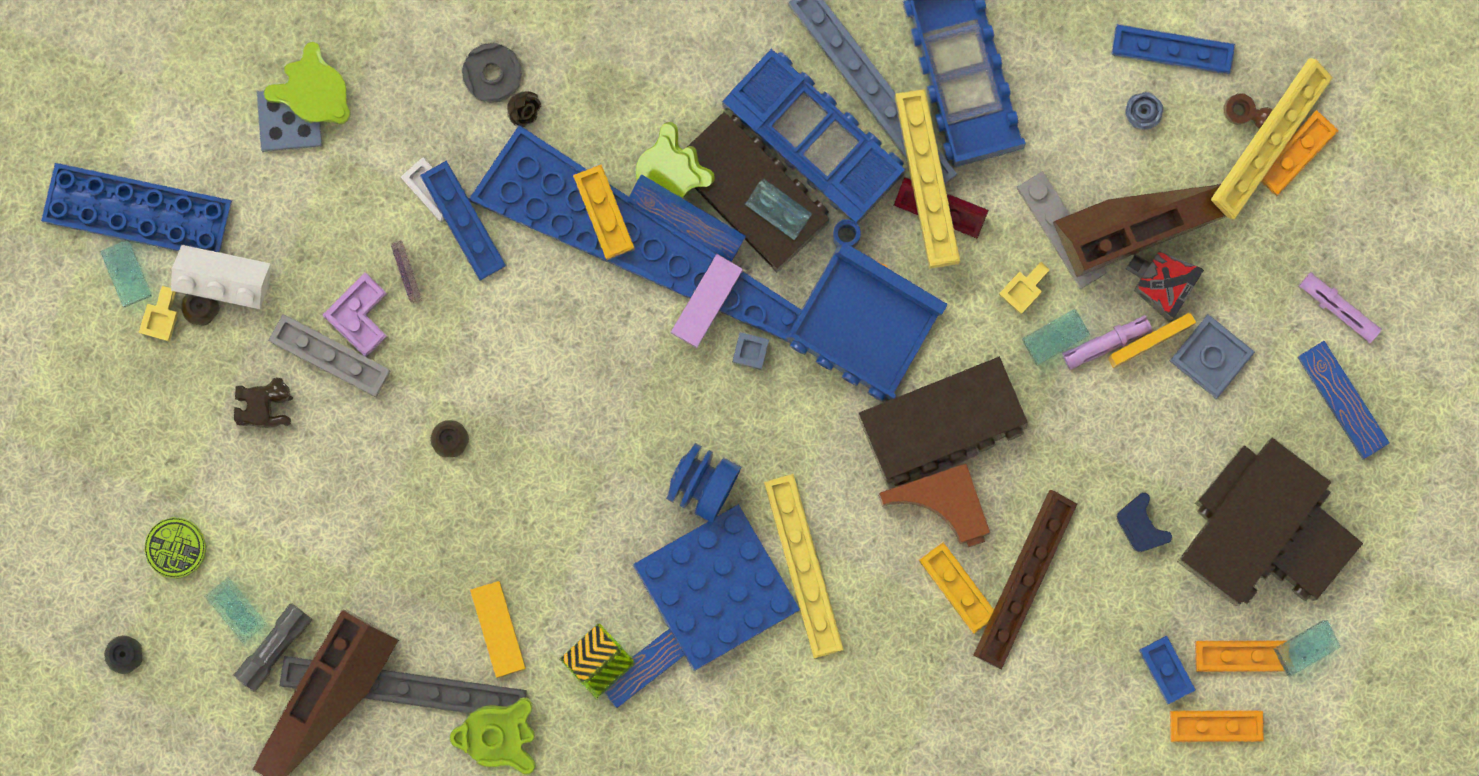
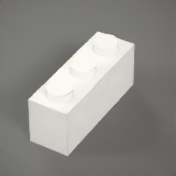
[171,245,270,309]

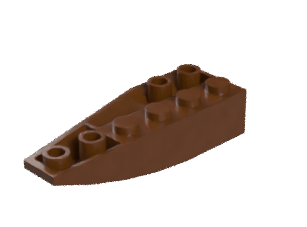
[1053,184,1226,277]
[252,609,399,776]

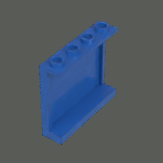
[785,242,948,401]

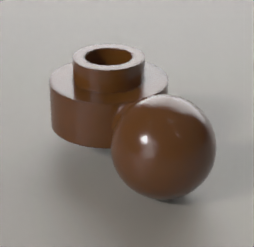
[1224,93,1273,129]

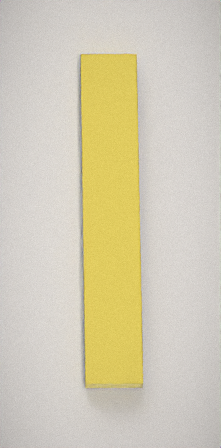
[1211,58,1332,219]
[895,89,960,269]
[764,474,843,658]

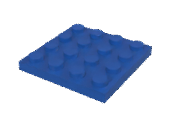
[632,504,800,671]

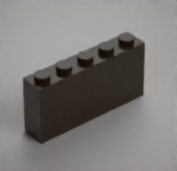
[687,112,830,272]
[858,356,1028,486]
[1177,437,1332,606]
[1195,445,1363,601]

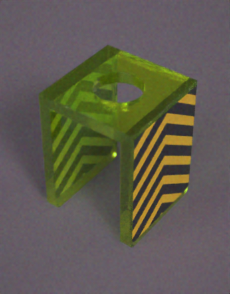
[560,624,635,699]

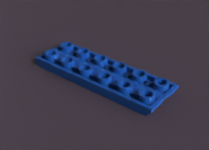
[41,163,232,253]

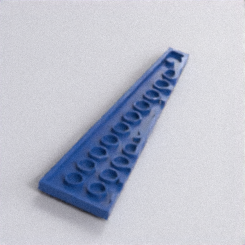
[469,125,801,343]

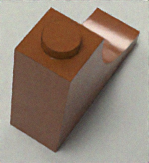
[878,463,990,547]

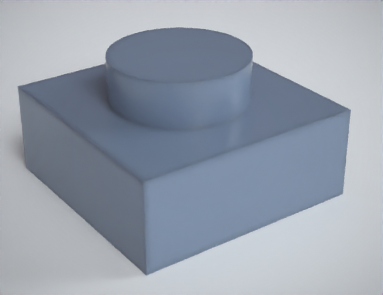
[732,332,769,370]

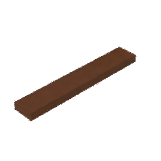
[973,490,1077,669]

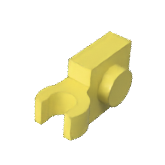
[999,262,1049,315]
[139,286,178,342]

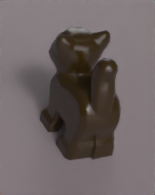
[234,378,293,428]

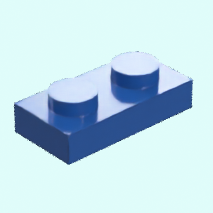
[1139,636,1195,705]

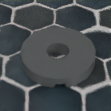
[462,43,522,103]

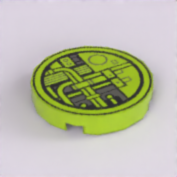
[144,517,207,579]

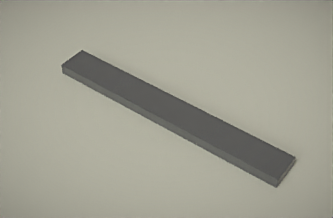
[279,656,527,713]

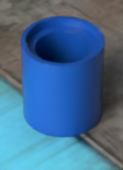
[833,219,861,248]

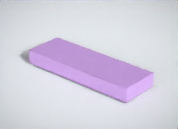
[671,254,743,348]

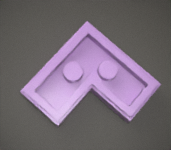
[323,273,387,357]

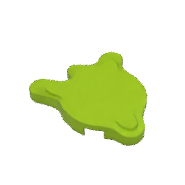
[264,42,351,124]
[636,122,715,198]
[450,697,536,775]

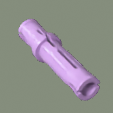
[1299,272,1382,344]
[1062,315,1153,370]

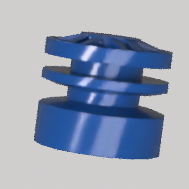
[666,443,742,523]

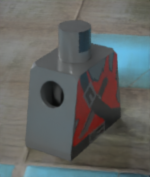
[1126,251,1204,322]

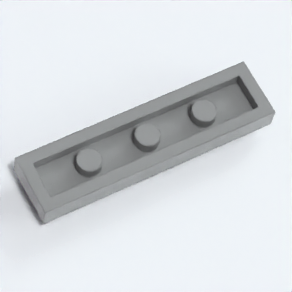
[1017,171,1107,290]
[268,314,391,398]

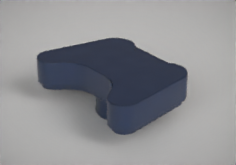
[1116,492,1172,552]

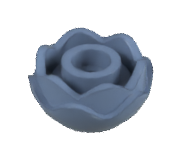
[1125,92,1163,130]

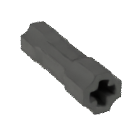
[233,603,313,692]

